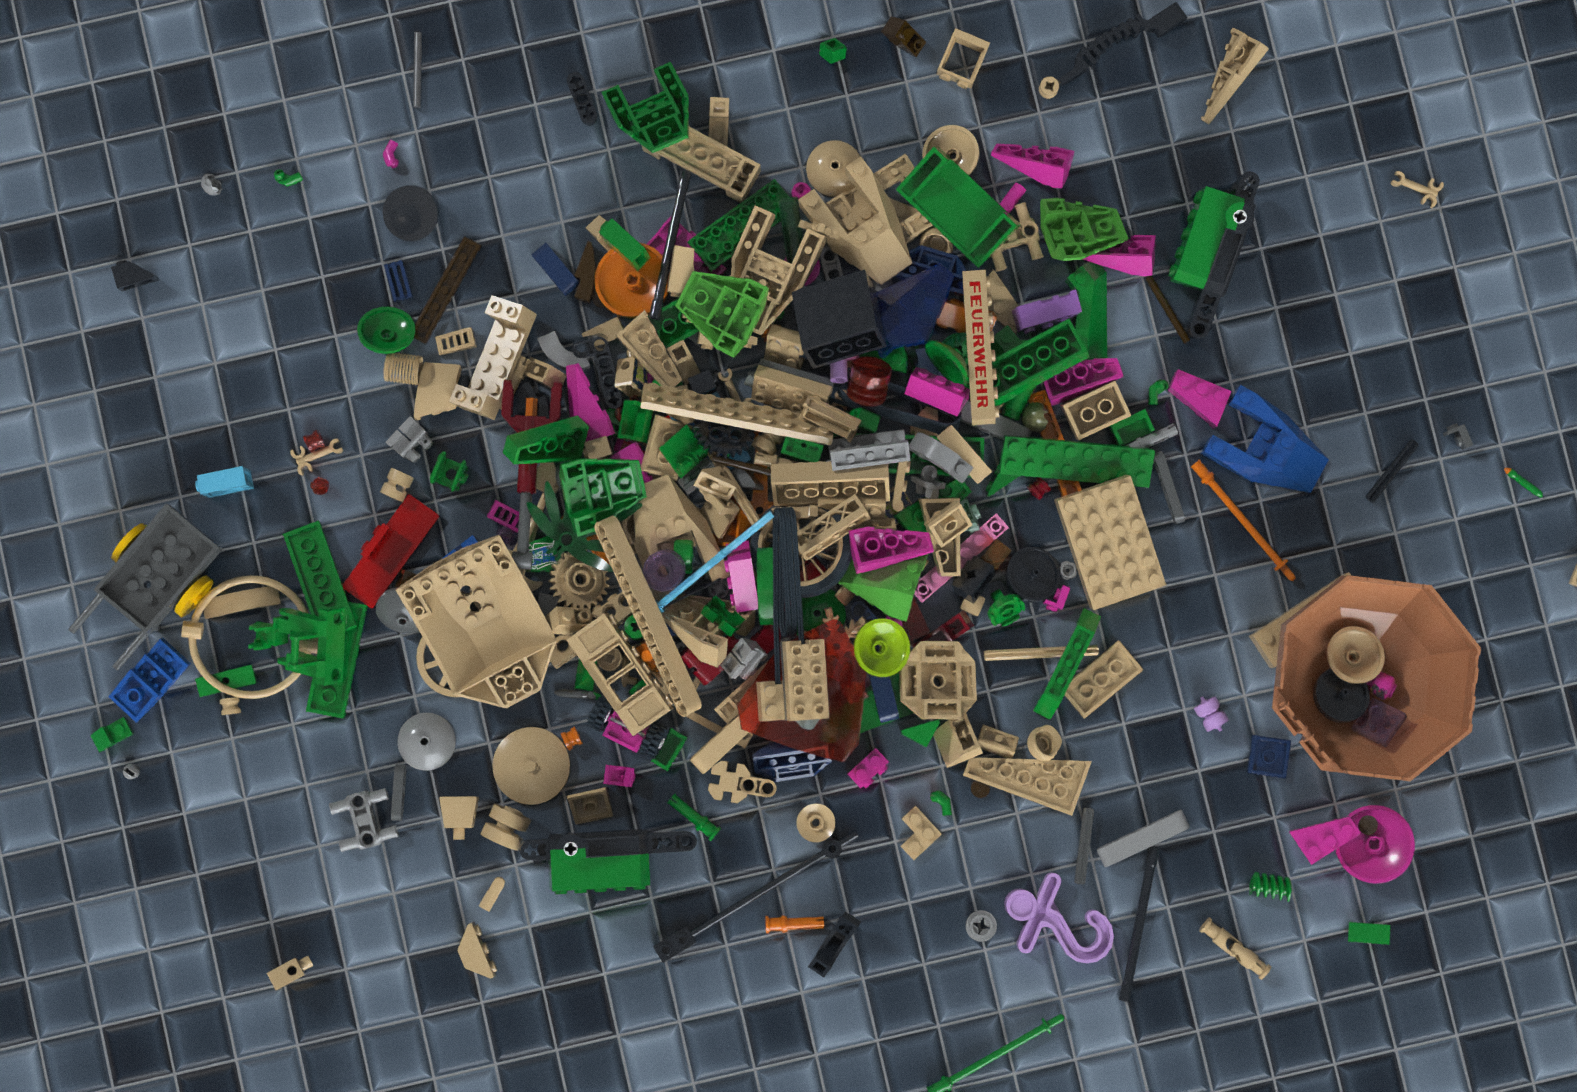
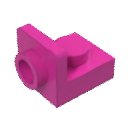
[1043,585,1070,612]

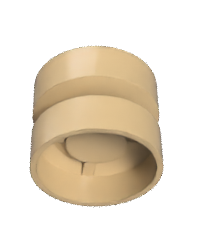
[481,804,531,851]

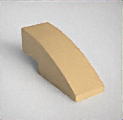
[937,425,992,484]

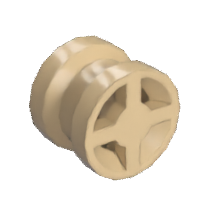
[1039,77,1059,99]
[220,697,241,715]

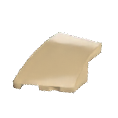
[414,362,462,420]

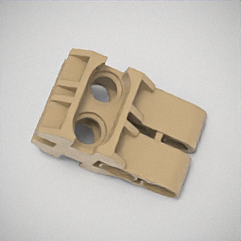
[708,760,777,803]

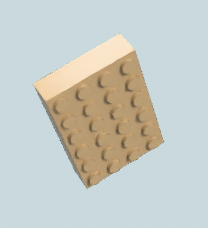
[1054,475,1166,610]

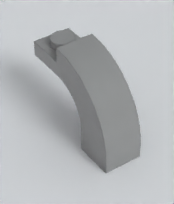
[537,331,603,371]
[909,432,973,483]

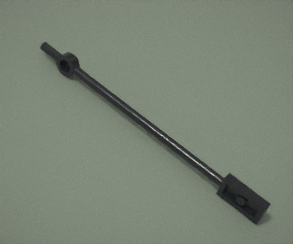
[653,831,859,963]

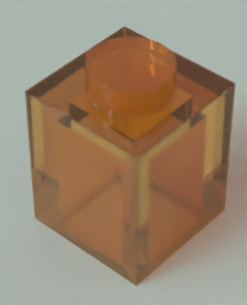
[981,539,1012,570]

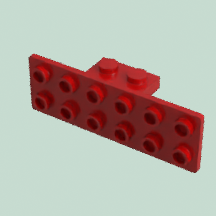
[343,494,440,608]

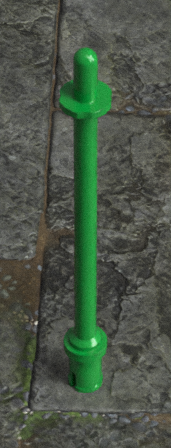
[926,1014,1065,1092]

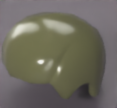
[1022,402,1048,433]

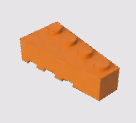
[912,286,997,333]

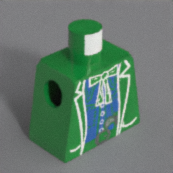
[525,536,558,572]

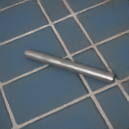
[413,32,422,108]

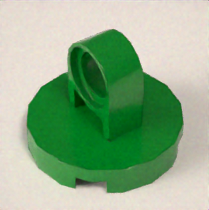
[988,589,1025,627]

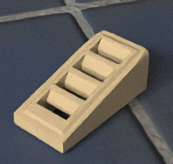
[435,327,477,356]

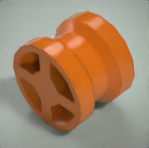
[561,727,583,750]

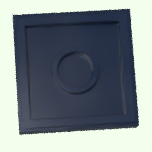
[1247,735,1291,779]

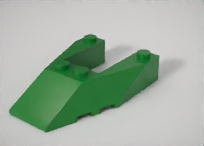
[601,62,689,153]

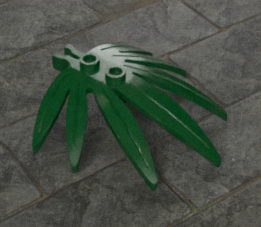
[526,481,642,572]

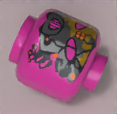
[1367,671,1397,700]

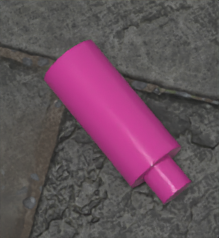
[1000,183,1026,213]

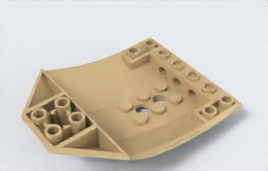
[396,534,556,708]

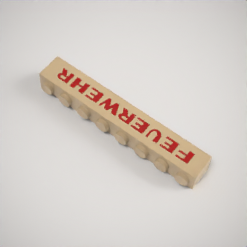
[962,270,999,425]

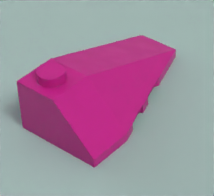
[1043,358,1124,406]
[566,363,615,442]
[849,527,934,574]

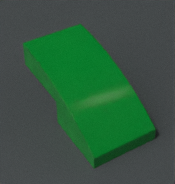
[1348,922,1391,945]

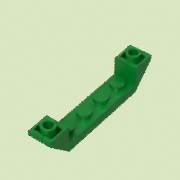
[1033,608,1101,720]

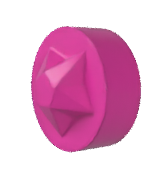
[791,182,811,201]

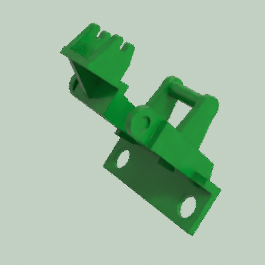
[248,606,346,686]

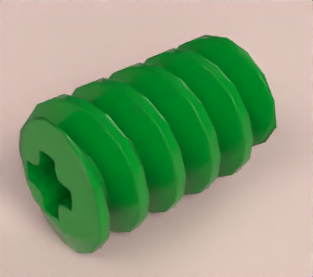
[624,615,644,641]
[1249,872,1292,902]

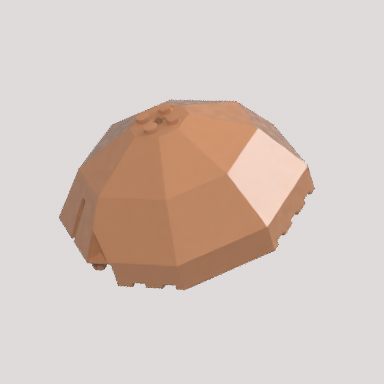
[1272,575,1481,781]

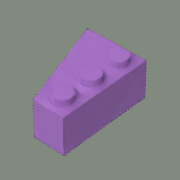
[1012,290,1082,334]

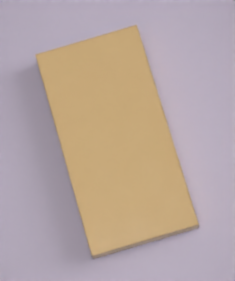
[1065,640,1143,719]

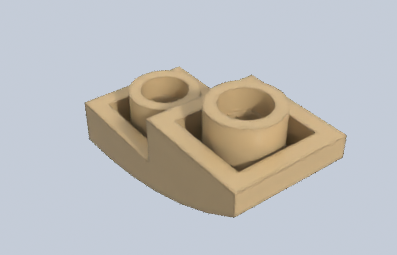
[582,317,624,346]

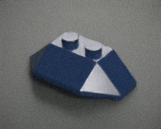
[895,245,966,296]
[752,736,832,782]

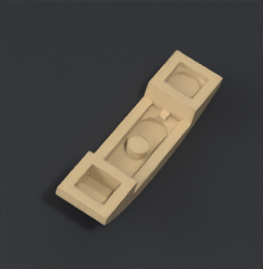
[709,97,729,147]
[203,586,281,619]
[714,658,782,724]

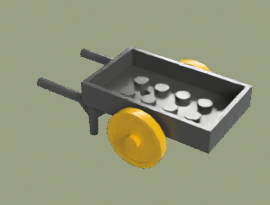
[68,504,223,671]

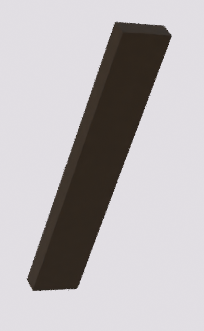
[414,236,482,345]

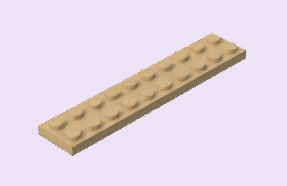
[640,383,833,445]

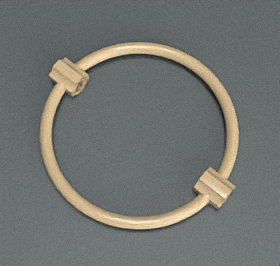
[181,575,318,699]

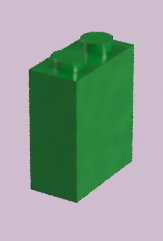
[599,218,651,271]

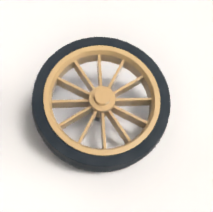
[750,504,852,598]

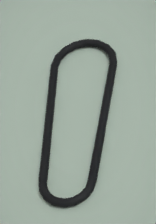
[665,578,721,607]

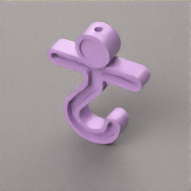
[1004,872,1114,964]

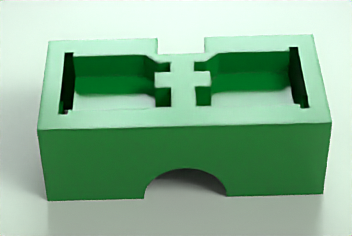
[700,596,745,637]

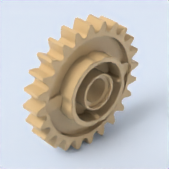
[548,549,610,609]

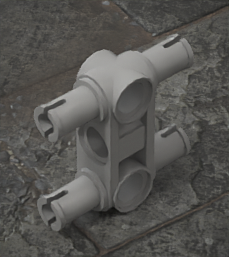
[329,788,399,852]

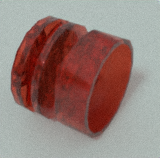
[847,356,892,406]

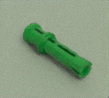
[667,794,721,842]

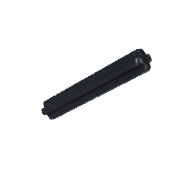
[1365,439,1419,503]

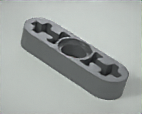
[391,764,406,821]

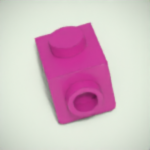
[603,765,635,787]

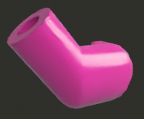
[383,139,399,168]

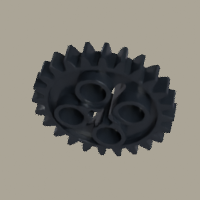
[693,398,756,459]

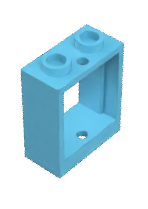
[195,466,254,498]

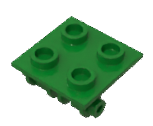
[658,424,709,479]

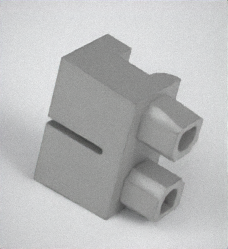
[385,416,433,463]
[721,638,768,680]

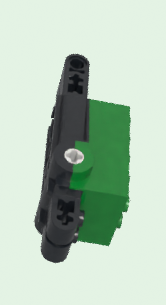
[1168,171,1260,339]
[519,829,697,894]

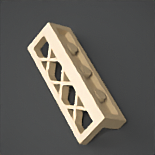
[797,494,871,561]

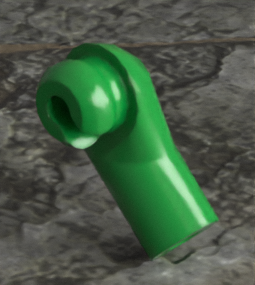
[274,169,303,187]
[1148,379,1169,405]
[930,790,952,816]

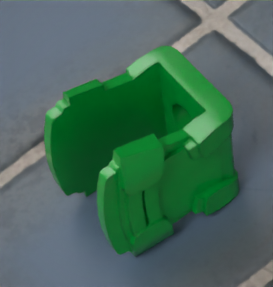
[430,451,469,492]

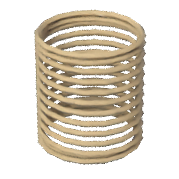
[384,353,423,386]

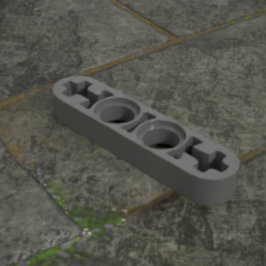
[1153,451,1185,524]

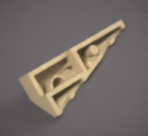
[1201,28,1269,124]

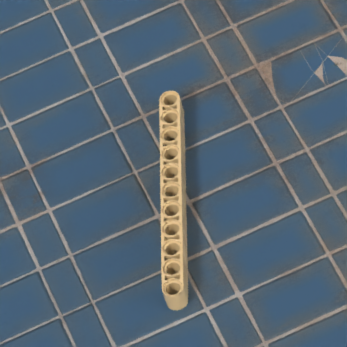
[594,516,702,717]

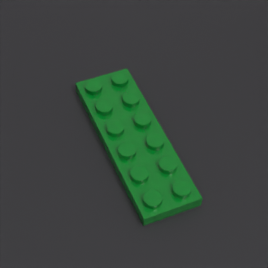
[283,520,357,631]
[306,602,368,719]

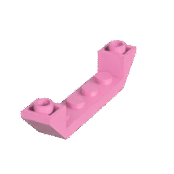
[914,513,1009,603]

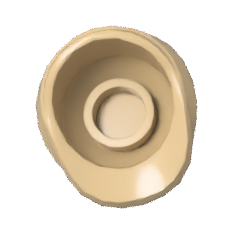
[920,227,953,254]
[1027,725,1062,761]

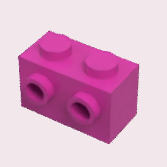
[847,748,889,788]

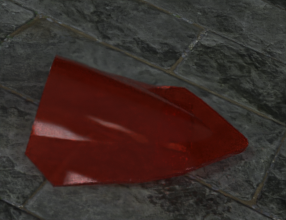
[737,619,867,763]

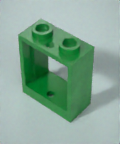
[781,437,823,463]

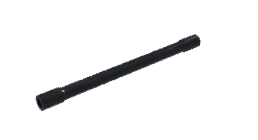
[649,171,691,320]
[1119,847,1160,1002]

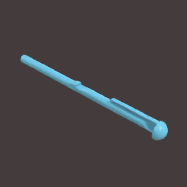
[655,511,775,613]

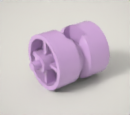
[1194,696,1229,732]

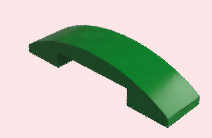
[757,547,773,625]

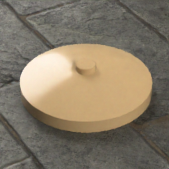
[493,727,570,805]

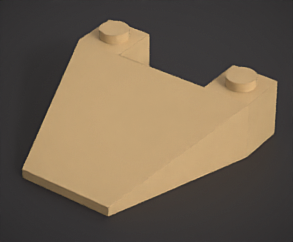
[661,594,756,667]

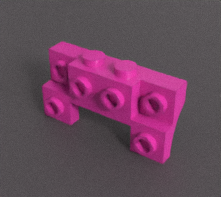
[647,217,726,275]

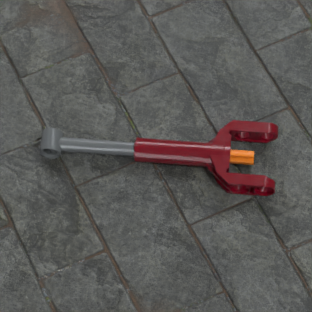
[501,379,562,570]

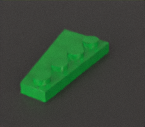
[893,479,972,532]

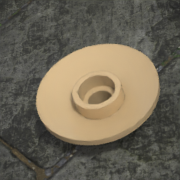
[797,803,835,842]

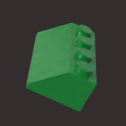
[648,298,699,350]

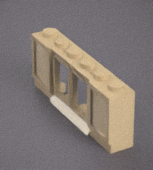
[567,613,674,736]

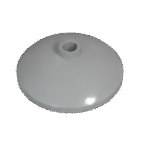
[398,713,456,771]

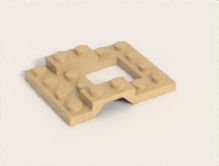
[825,154,933,245]

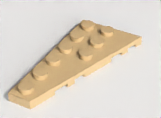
[963,757,1092,816]

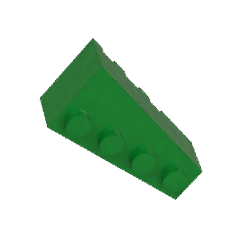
[503,415,589,465]

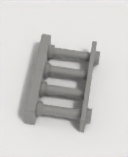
[828,429,910,471]

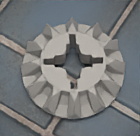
[966,910,997,942]

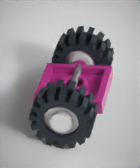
[586,695,670,759]

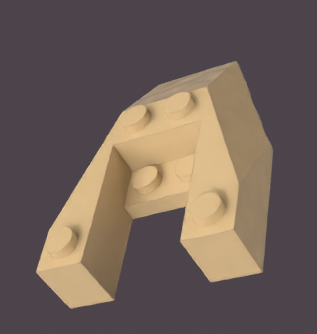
[798,156,912,285]
[730,206,828,335]
[634,474,730,601]

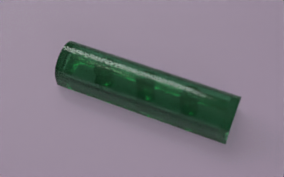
[778,197,804,264]

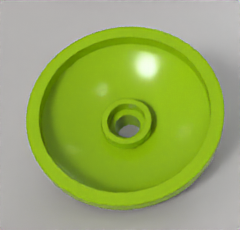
[854,618,910,677]

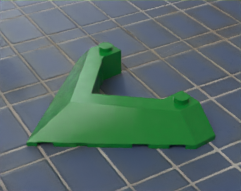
[991,262,1107,360]

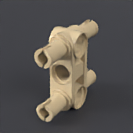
[991,202,1043,272]

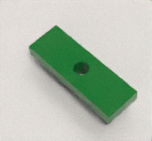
[195,664,257,697]

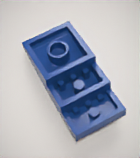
[108,638,191,723]

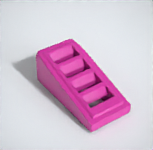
[487,500,519,533]

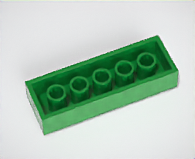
[968,319,1089,406]

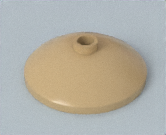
[922,125,979,175]
[806,140,860,197]
[1327,626,1385,684]

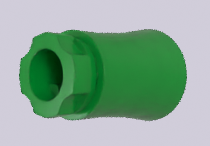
[1001,386,1036,421]

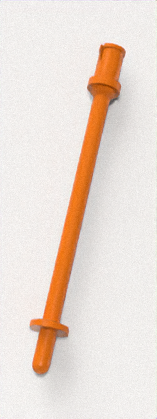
[1191,459,1296,581]

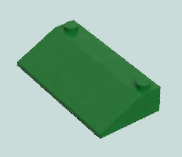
[896,146,1021,268]

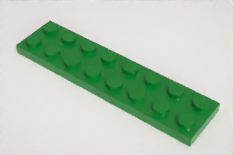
[999,435,1155,488]

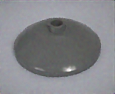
[376,587,419,633]

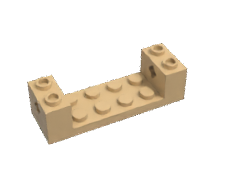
[642,127,761,203]
[449,295,537,420]

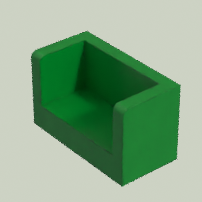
[618,400,653,443]
[1108,409,1155,446]
[651,728,688,771]

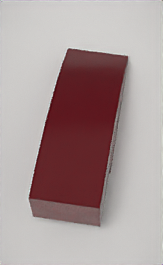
[913,610,975,647]

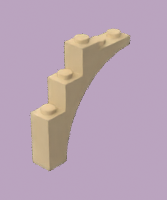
[667,245,758,350]

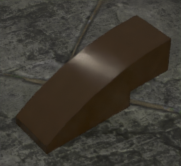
[574,241,596,305]

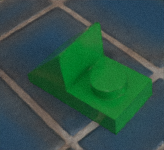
[90,717,134,753]

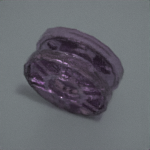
[643,549,686,592]

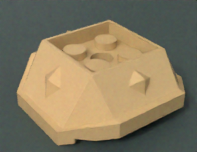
[899,641,977,719]

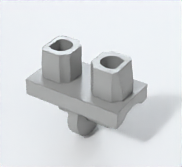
[911,465,946,499]

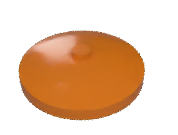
[595,243,670,318]

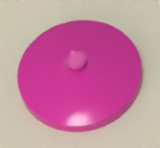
[1336,805,1415,884]

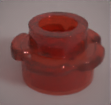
[310,477,329,495]

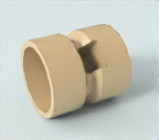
[380,468,414,502]
[597,647,623,671]

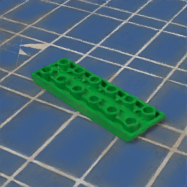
[687,179,798,272]

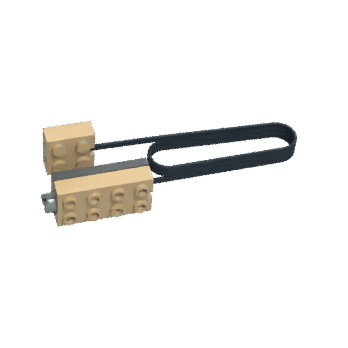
[744,324,962,434]
[756,507,829,730]

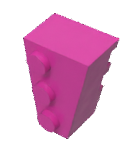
[1168,369,1232,429]
[1289,816,1361,865]

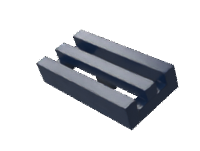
[384,260,413,302]

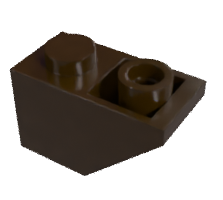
[881,16,926,57]

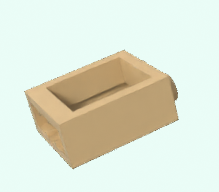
[937,28,990,89]

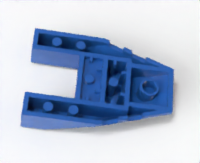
[1201,385,1329,493]

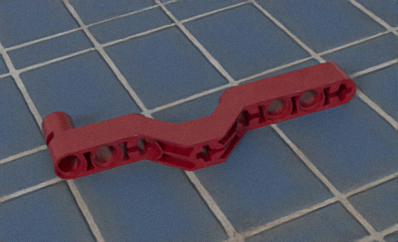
[680,556,827,686]

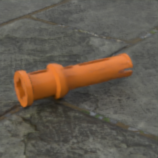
[765,915,824,933]

